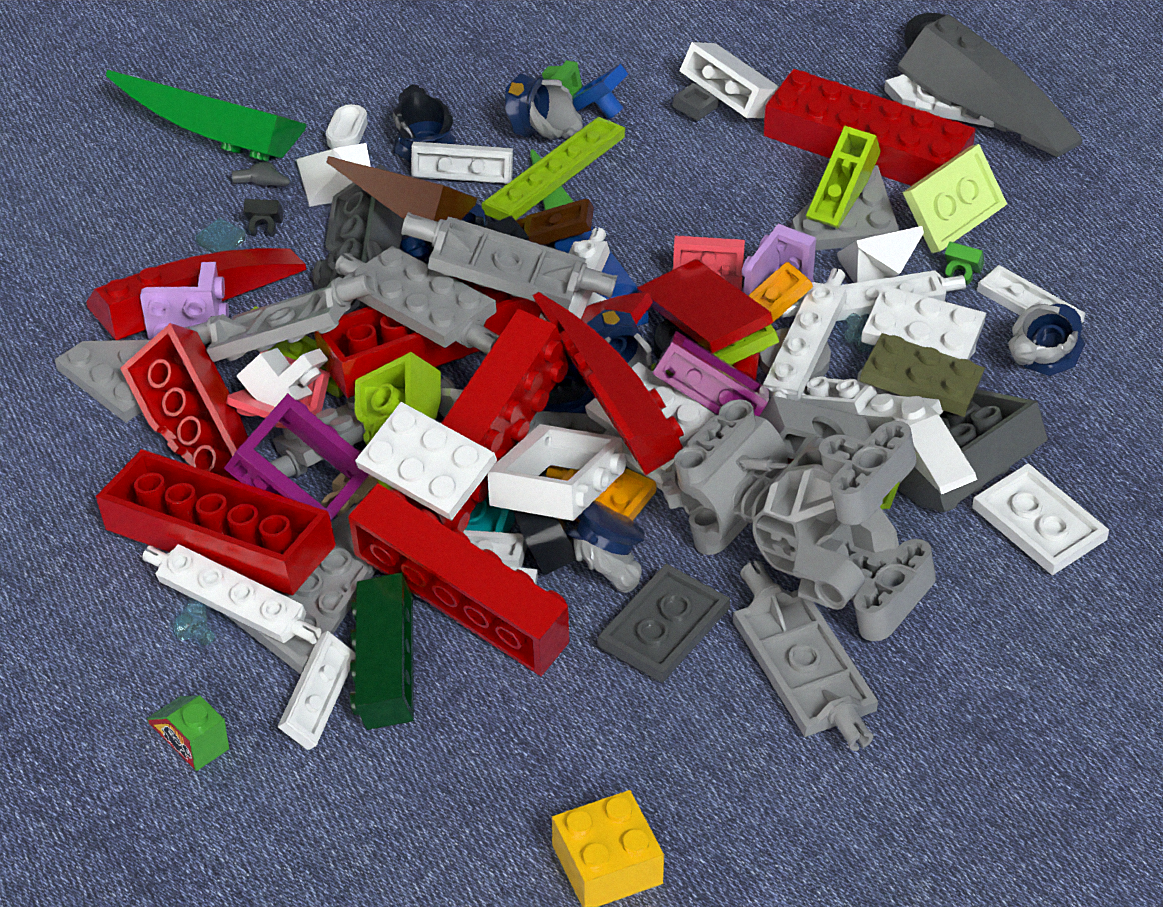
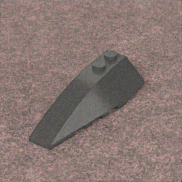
[326,163,405,315]

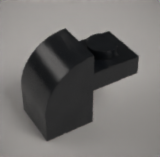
[513,510,576,575]

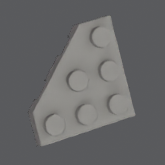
[792,165,900,250]
[55,340,150,423]

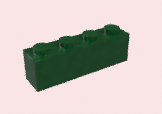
[350,572,414,730]

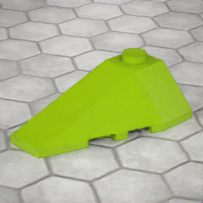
[355,352,441,490]

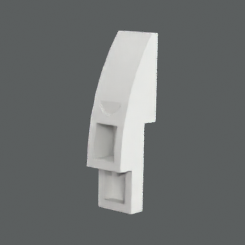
[799,376,943,433]

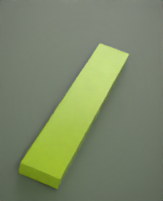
[482,117,625,220]

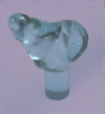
[173,598,215,645]

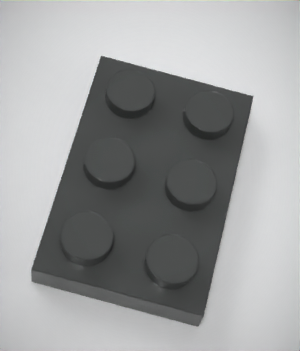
[598,563,730,683]

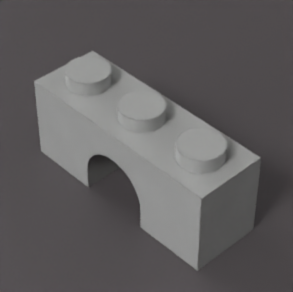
[759,395,872,459]

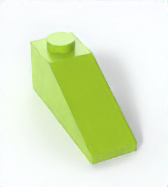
[806,126,881,228]

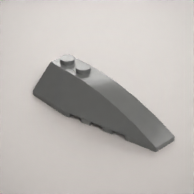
[897,14,1082,157]

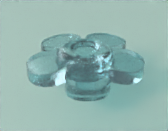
[844,313,872,352]

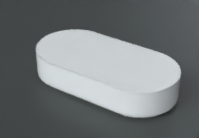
[326,104,368,149]

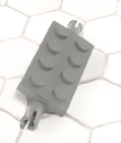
[401,212,617,309]
[335,246,500,354]
[185,271,377,362]
[270,376,455,478]
[733,561,878,751]

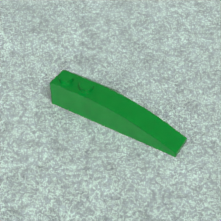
[106,70,307,161]

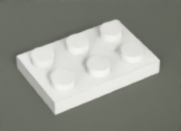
[861,285,986,360]
[585,362,716,471]
[355,402,497,521]
[972,463,1109,576]

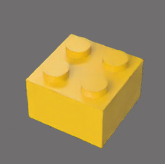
[552,790,664,907]

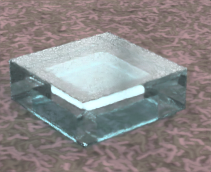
[196,217,246,253]

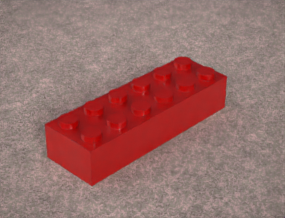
[764,69,976,186]
[314,277,541,398]
[397,309,568,532]
[96,449,336,596]
[348,483,569,677]

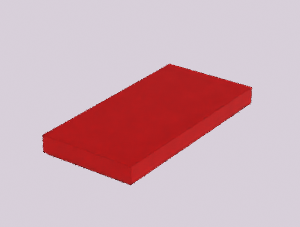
[637,259,773,353]

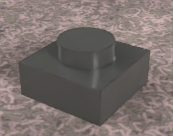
[673,83,719,121]

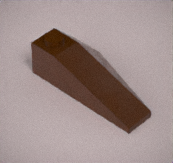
[326,156,477,222]

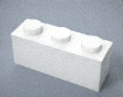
[679,42,779,118]

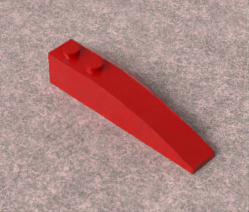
[86,248,307,340]
[532,292,684,475]
[120,323,248,482]

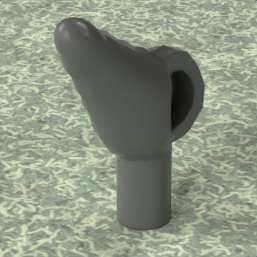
[232,162,290,186]

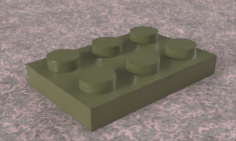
[859,333,985,417]

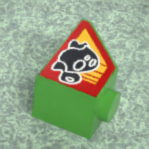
[147,695,229,771]

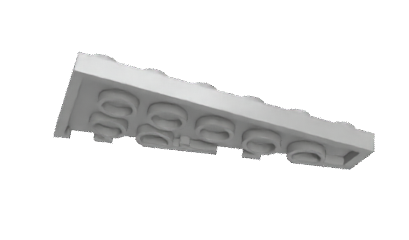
[226,499,377,675]

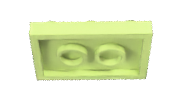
[902,144,1007,253]

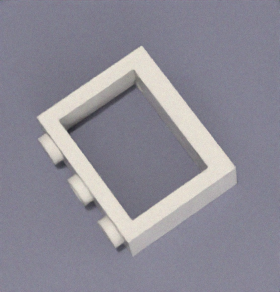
[487,424,626,521]

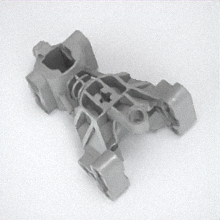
[661,399,936,641]

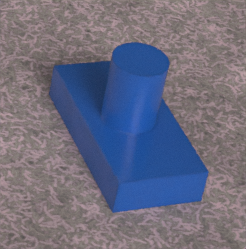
[572,64,628,119]

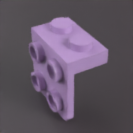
[742,223,816,295]
[140,262,229,340]

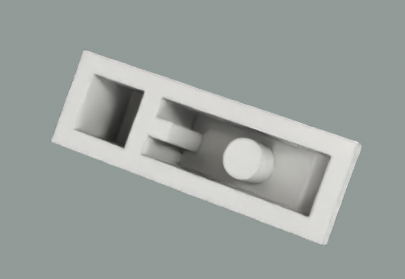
[891,402,977,494]

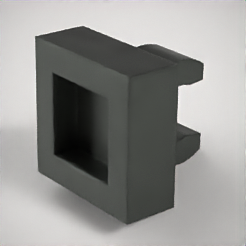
[244,199,283,237]

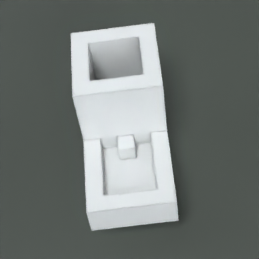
[237,348,328,407]

